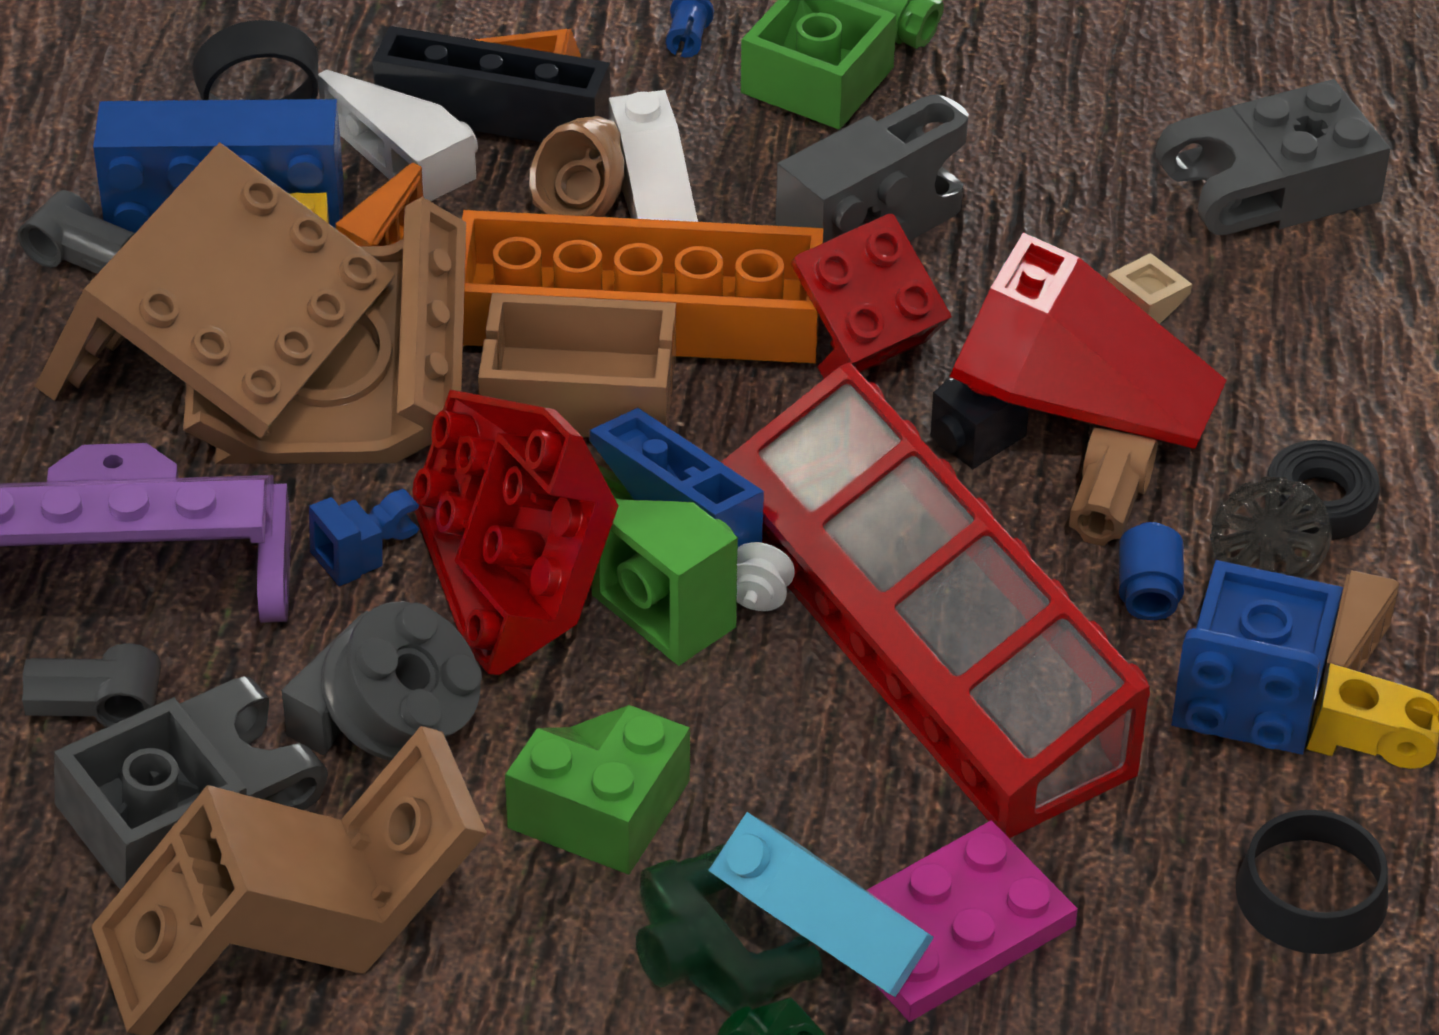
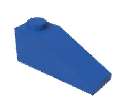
[590,408,764,547]

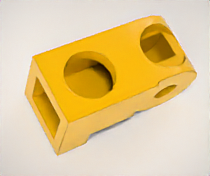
[1306,663,1439,769]

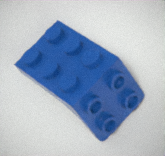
[1171,560,1343,755]

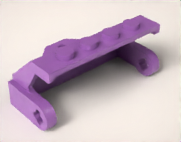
[0,443,291,623]

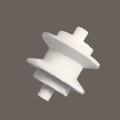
[737,542,795,611]

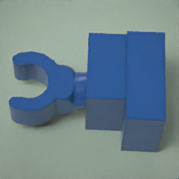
[309,489,419,586]

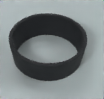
[192,20,318,100]
[1236,810,1388,954]

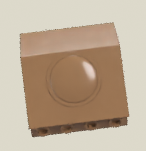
[183,196,466,464]

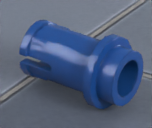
[665,0,714,58]

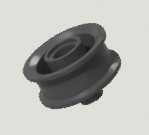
[321,602,482,761]

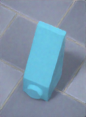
[708,812,934,997]

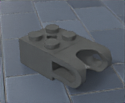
[1155,79,1391,235]
[776,94,968,243]
[54,677,328,890]

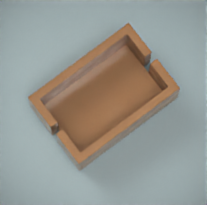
[478,293,676,437]

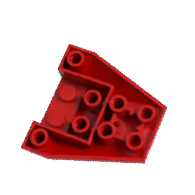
[950,233,1227,449]
[412,389,619,675]

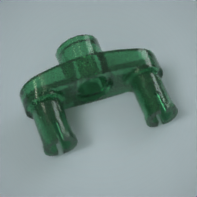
[636,844,822,1014]

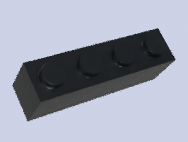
[372,26,611,142]

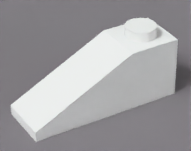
[318,70,478,201]
[608,90,698,222]

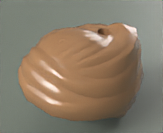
[528,116,625,217]

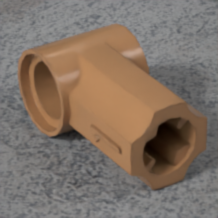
[1069,426,1158,546]

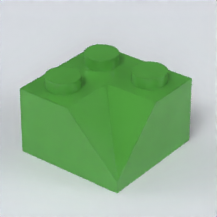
[741,0,896,130]
[592,499,738,666]
[505,705,690,875]

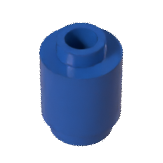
[1119,522,1184,620]

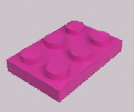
[867,820,1078,1022]

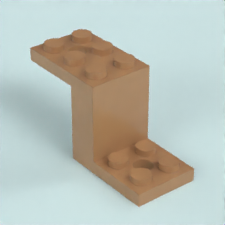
[91,726,487,1035]

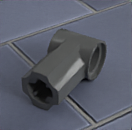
[18,190,135,274]
[22,643,161,728]

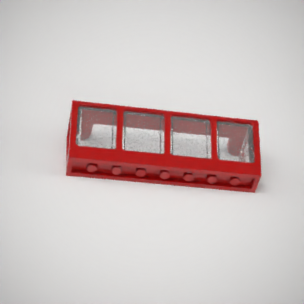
[721,362,1150,838]

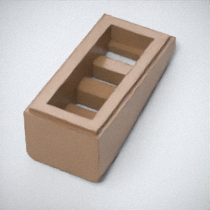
[1322,570,1399,684]

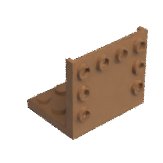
[35,142,396,438]

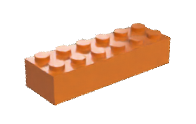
[462,210,824,364]

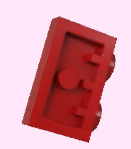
[791,214,952,379]

